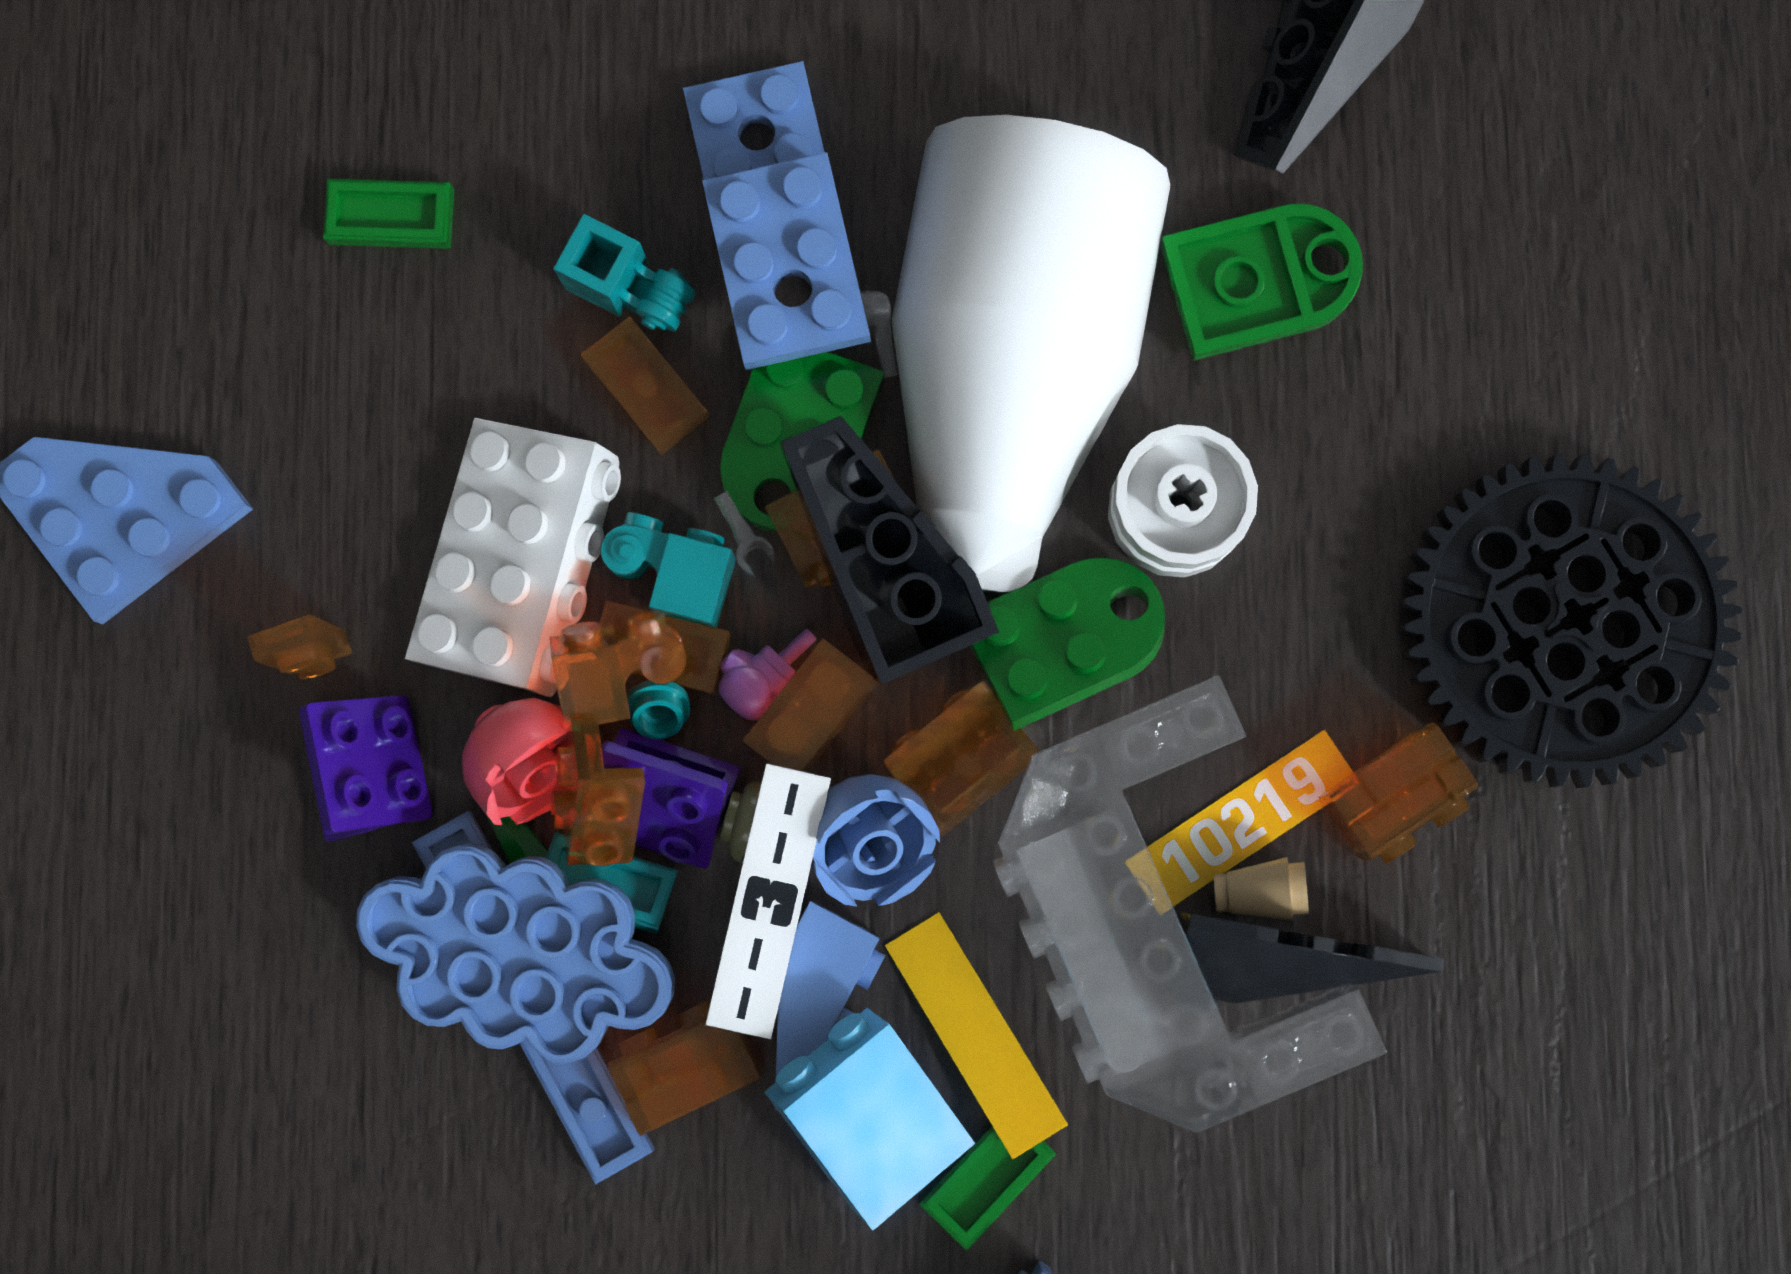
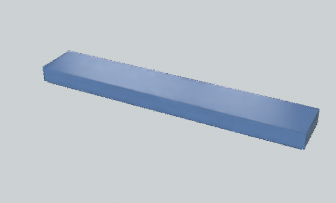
[412,811,655,1185]

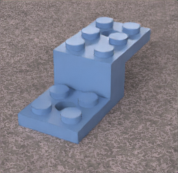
[683,61,871,370]

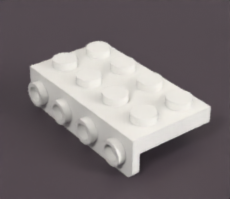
[405,418,621,697]

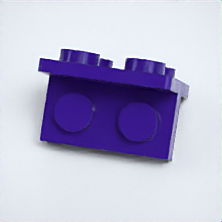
[299,695,433,842]
[588,727,741,869]

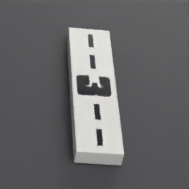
[706,763,831,1039]

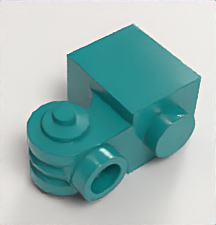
[553,214,697,332]
[601,512,736,631]

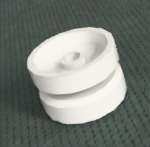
[1108,424,1258,577]

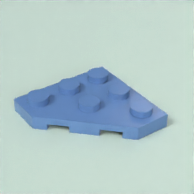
[0,437,253,624]

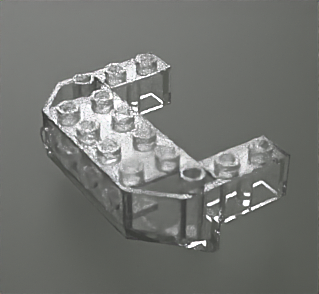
[992,675,1387,1133]

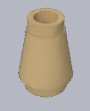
[1214,856,1309,921]

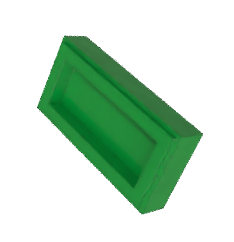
[323,179,455,249]
[919,1124,1056,1251]

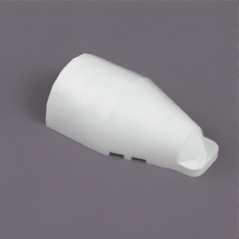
[892,115,1170,595]

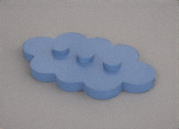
[356,843,675,1063]

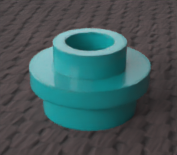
[626,679,690,739]

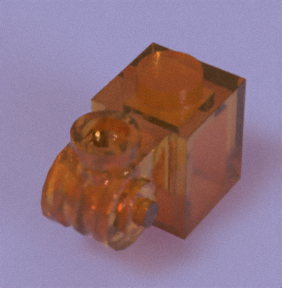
[549,610,686,730]

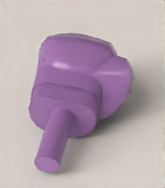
[719,629,817,721]

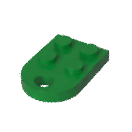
[1160,204,1363,361]
[720,352,885,534]
[970,558,1165,731]

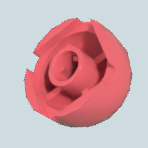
[462,698,595,826]

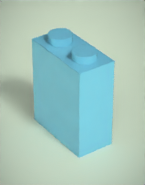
[764,1008,975,1231]

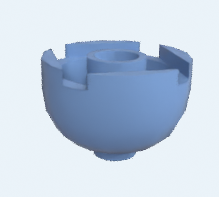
[811,774,940,907]

